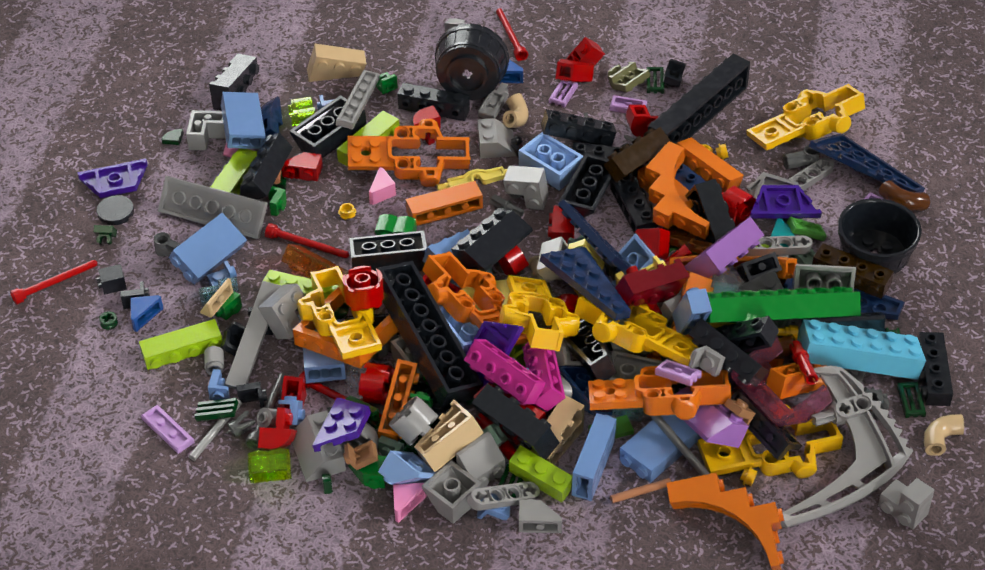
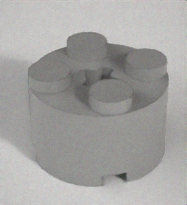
[389,396,438,446]

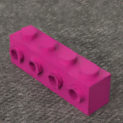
[464,339,546,405]
[522,342,565,412]

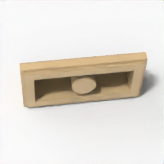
[200,278,233,318]

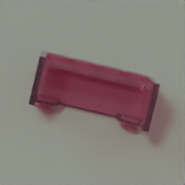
[731,336,833,426]

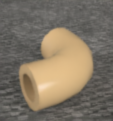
[503,93,529,128]
[924,414,964,456]

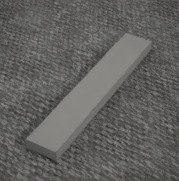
[336,70,380,129]
[225,281,281,390]

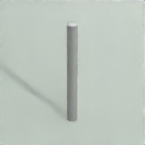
[189,399,242,461]

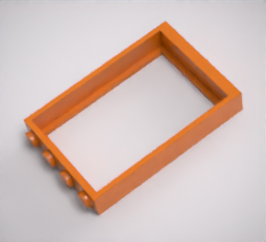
[293,287,398,369]

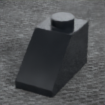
[733,252,782,286]

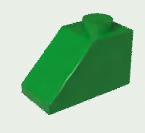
[348,455,387,489]

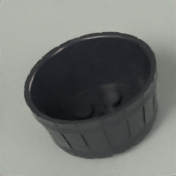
[435,24,509,100]
[838,198,922,274]

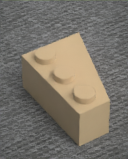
[531,395,585,465]
[414,400,484,472]

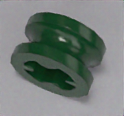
[99,311,118,330]

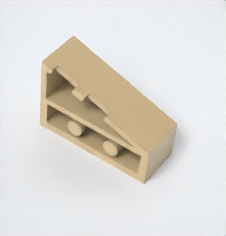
[307,44,366,82]

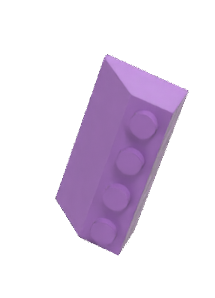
[684,217,764,278]
[674,386,749,448]

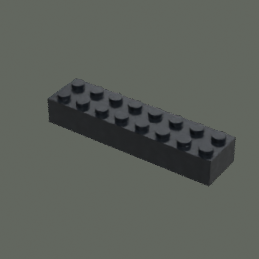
[648,53,750,144]
[378,261,483,407]

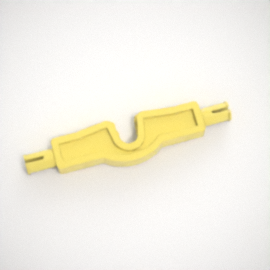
[436,166,508,190]

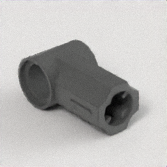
[783,145,820,170]
[154,232,180,257]

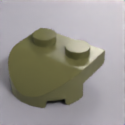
[608,62,651,92]

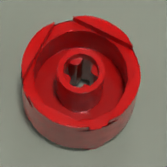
[722,186,756,227]
[342,266,384,311]
[359,362,395,405]

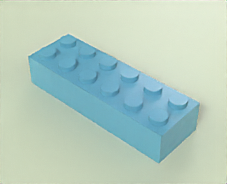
[797,319,926,380]

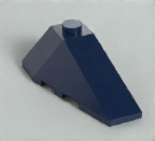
[558,366,613,416]

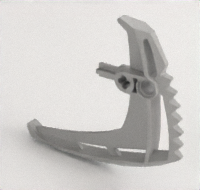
[781,365,913,528]

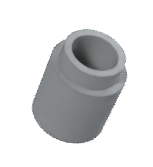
[204,346,224,375]
[257,408,277,428]

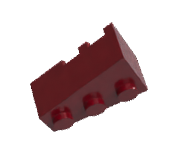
[615,258,690,306]

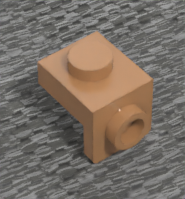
[724,398,756,425]
[343,440,378,470]

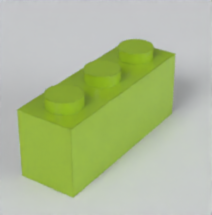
[509,445,572,502]

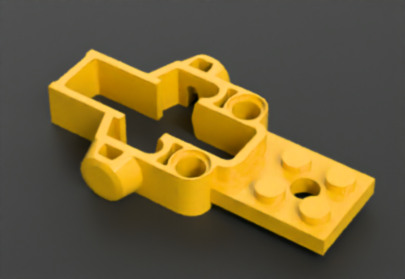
[746,84,865,150]
[297,266,382,360]
[499,275,580,352]
[574,296,699,366]
[697,404,843,479]

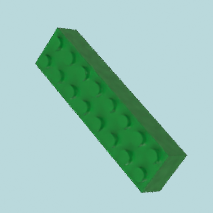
[706,286,861,323]

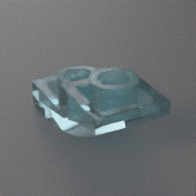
[199,277,239,306]

